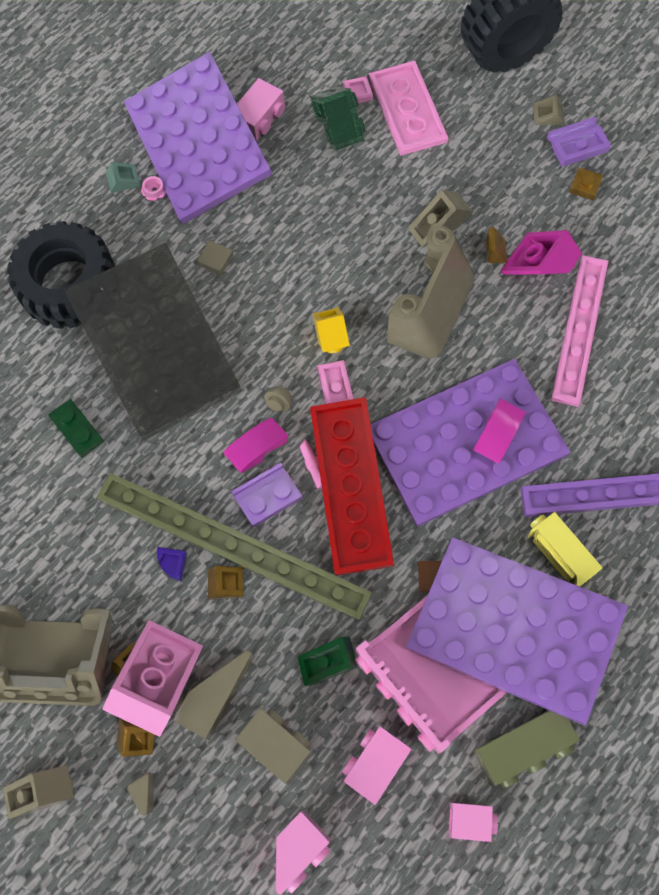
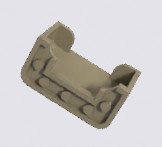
[387,222,474,359]
[0,604,112,706]

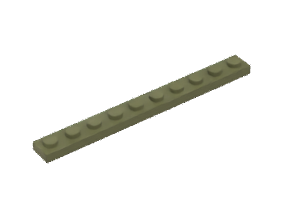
[96,473,372,622]

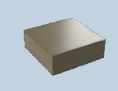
[197,241,234,275]

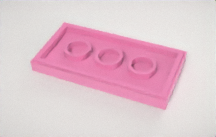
[369,61,448,156]

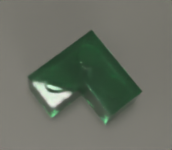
[310,86,365,150]

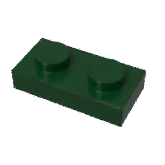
[48,398,105,458]
[297,637,358,686]

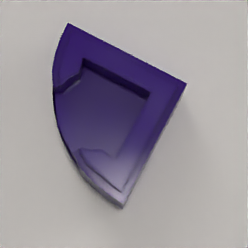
[157,547,187,581]

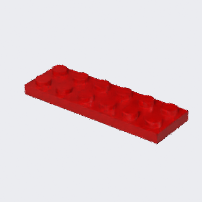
[310,397,395,576]

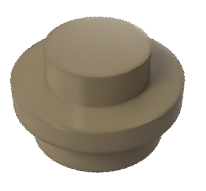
[264,386,292,412]

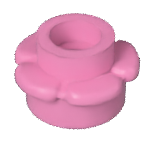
[141,176,166,201]

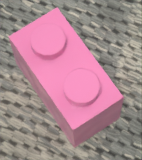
[237,78,285,141]
[342,726,411,805]

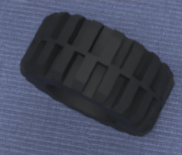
[460,0,563,73]
[7,221,118,329]

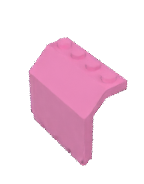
[355,595,507,754]

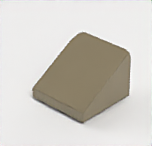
[533,95,565,125]
[127,773,154,815]

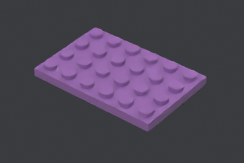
[124,52,273,223]
[371,359,571,527]
[406,537,628,726]

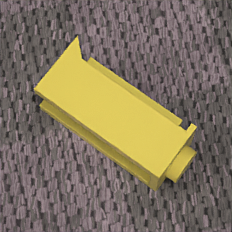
[527,512,603,587]

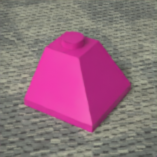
[500,230,582,275]

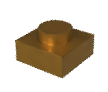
[569,167,603,201]

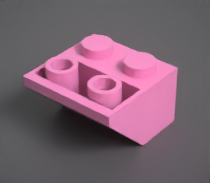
[276,810,331,895]

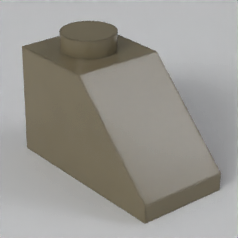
[408,190,473,247]
[3,766,74,820]

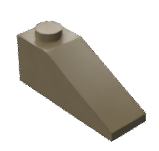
[173,650,255,740]

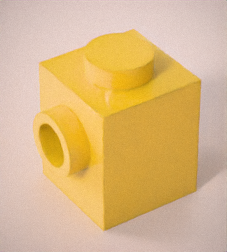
[312,307,350,353]

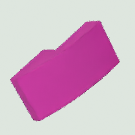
[473,398,526,464]
[224,417,289,473]

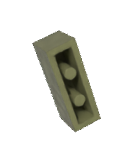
[473,711,580,789]

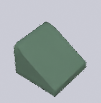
[106,162,140,193]

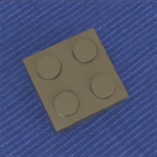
[235,708,313,784]

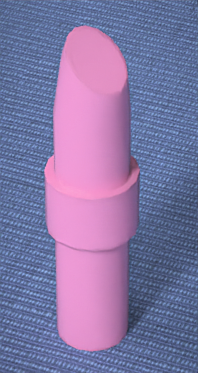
[299,439,322,490]

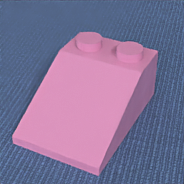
[102,620,203,736]

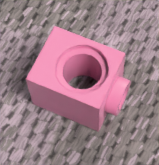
[449,803,498,842]

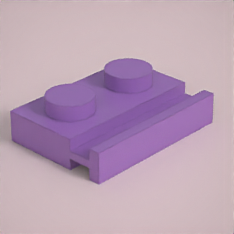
[547,117,611,167]
[231,462,303,528]

